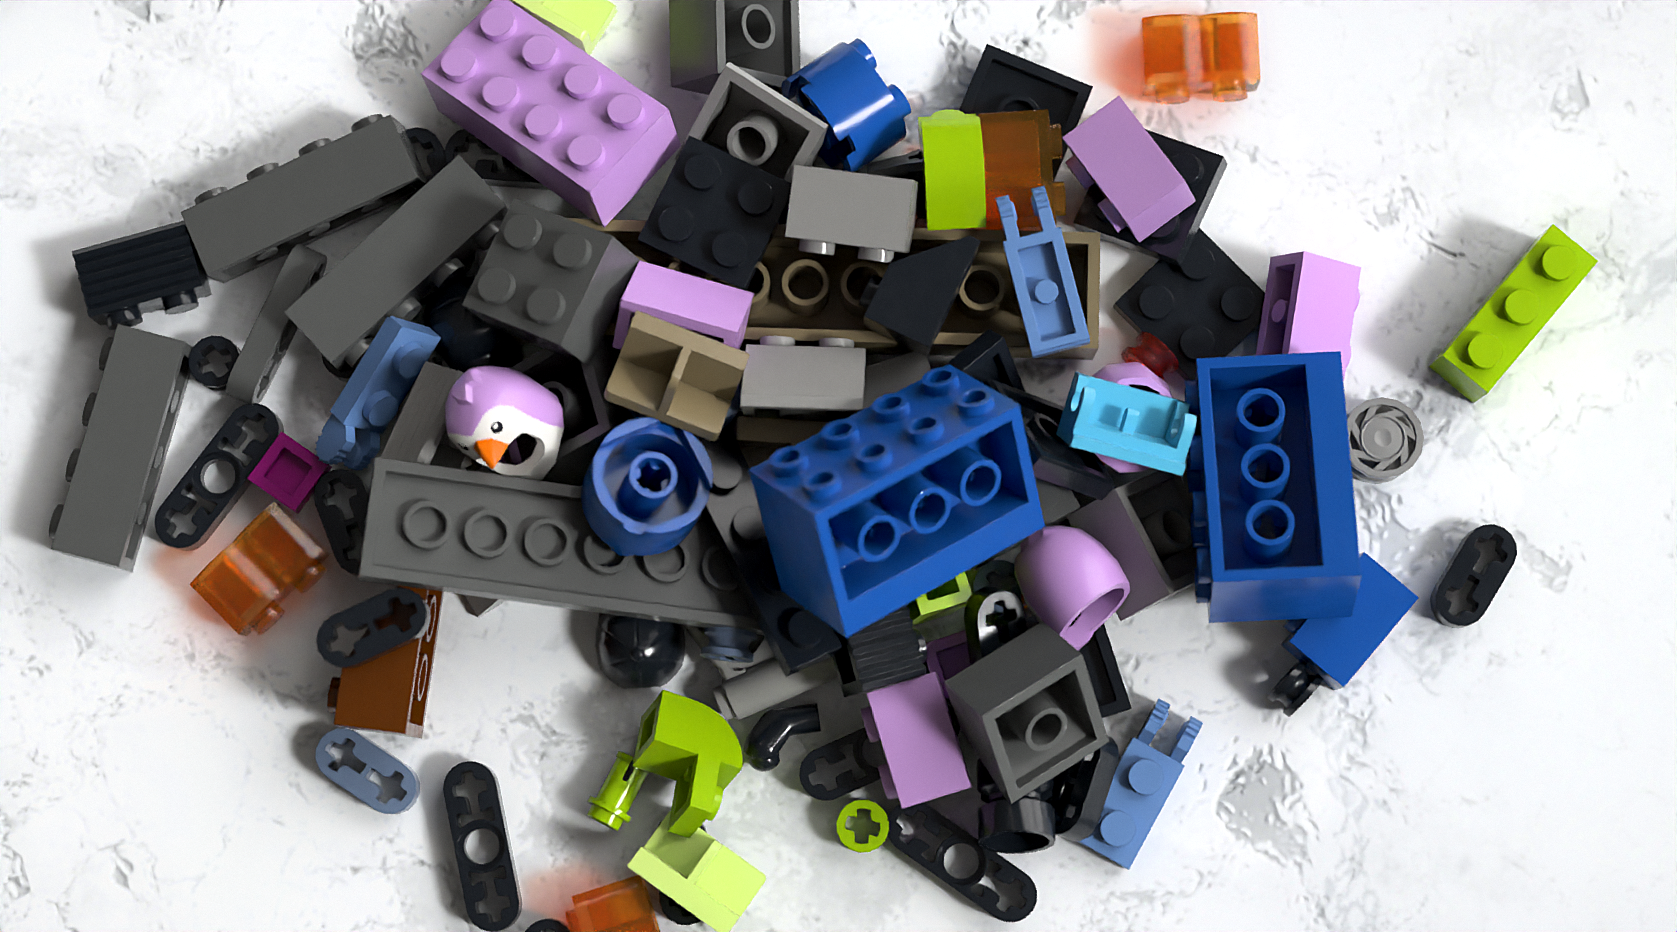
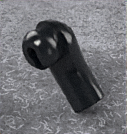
[744,703,821,771]

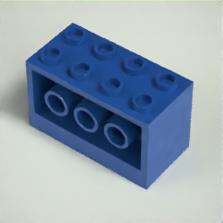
[1184,351,1362,623]
[749,364,1045,638]

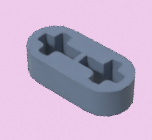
[315,728,420,814]

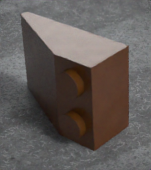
[327,586,444,739]

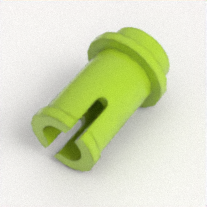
[587,751,650,831]

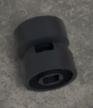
[976,758,1056,854]

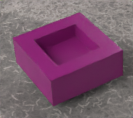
[247,431,332,514]

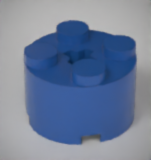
[781,38,911,172]
[581,417,713,557]

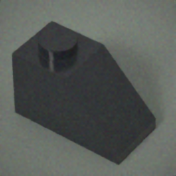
[858,236,980,357]

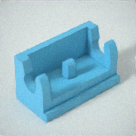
[1056,372,1196,476]

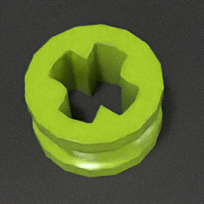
[837,800,889,853]

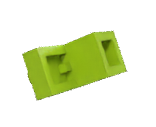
[918,109,986,231]
[633,690,743,839]

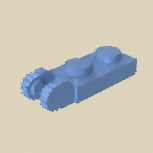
[995,186,1091,359]
[315,316,441,471]
[1077,698,1203,870]

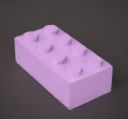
[421,0,681,228]

